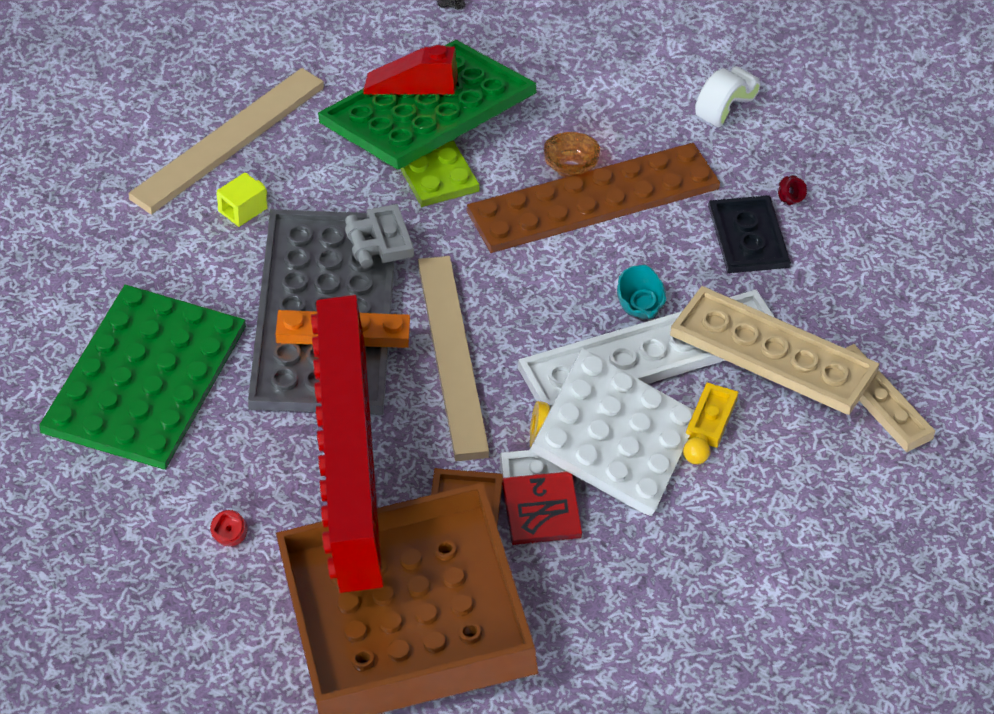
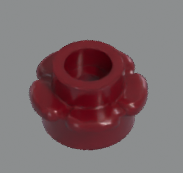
[778,175,807,206]

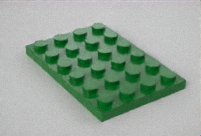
[318,39,537,170]
[39,284,246,470]

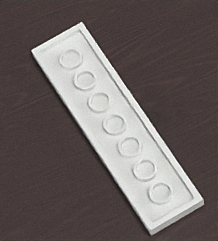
[518,290,774,409]

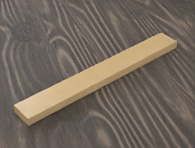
[129,68,324,215]
[418,256,489,462]

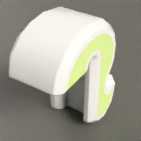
[695,66,760,127]

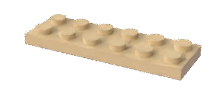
[670,286,879,415]

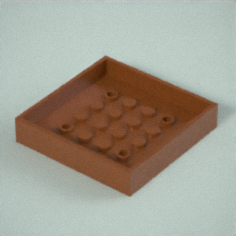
[276,482,538,714]

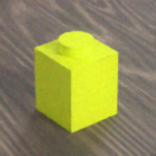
[217,172,267,227]

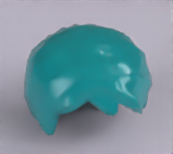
[617,265,666,319]

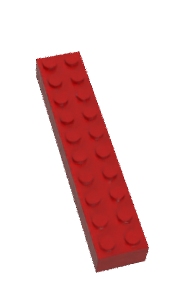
[311,295,383,593]

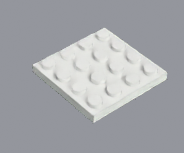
[530,348,695,516]

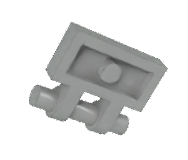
[345,204,414,268]

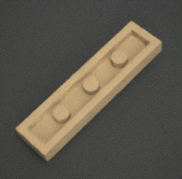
[845,344,935,453]

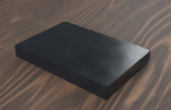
[708,195,791,274]

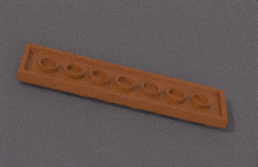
[467,142,720,253]

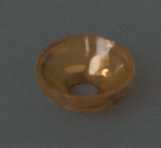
[544,132,600,177]

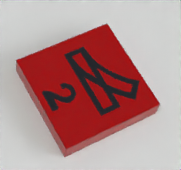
[502,472,582,545]

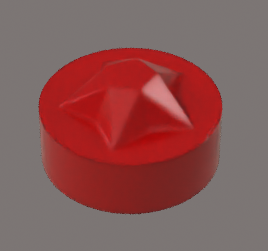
[210,510,248,546]

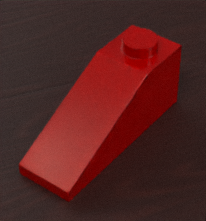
[363,45,458,94]

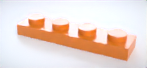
[275,310,410,348]

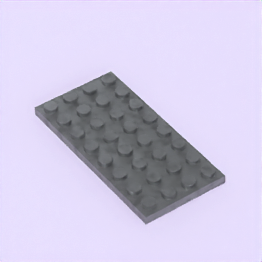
[248,209,394,415]

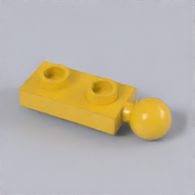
[683,382,739,465]

